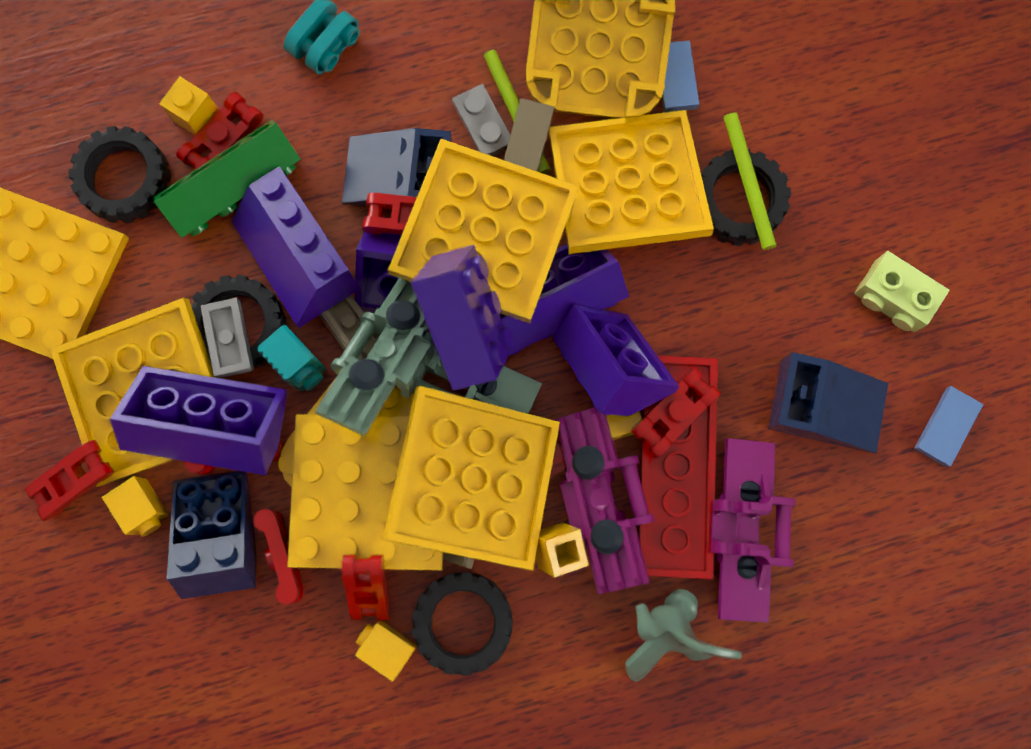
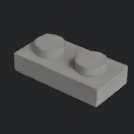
[452,84,510,157]
[200,297,254,378]

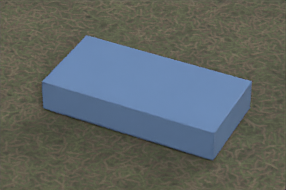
[661,41,699,113]
[914,386,984,467]

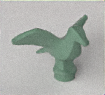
[625,589,742,682]

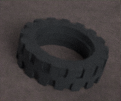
[68,126,171,223]
[701,149,791,246]
[191,275,286,373]
[412,572,513,676]

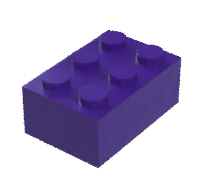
[411,244,513,390]

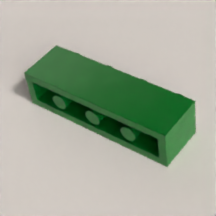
[154,120,301,238]

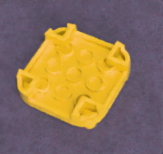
[526,0,675,119]

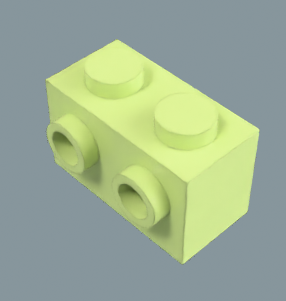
[854,251,950,332]

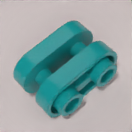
[283,0,360,74]

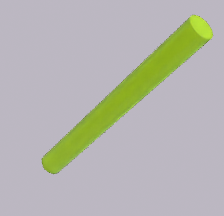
[484,50,551,174]
[724,113,777,250]

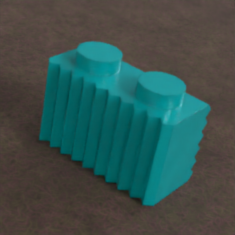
[258,325,326,391]

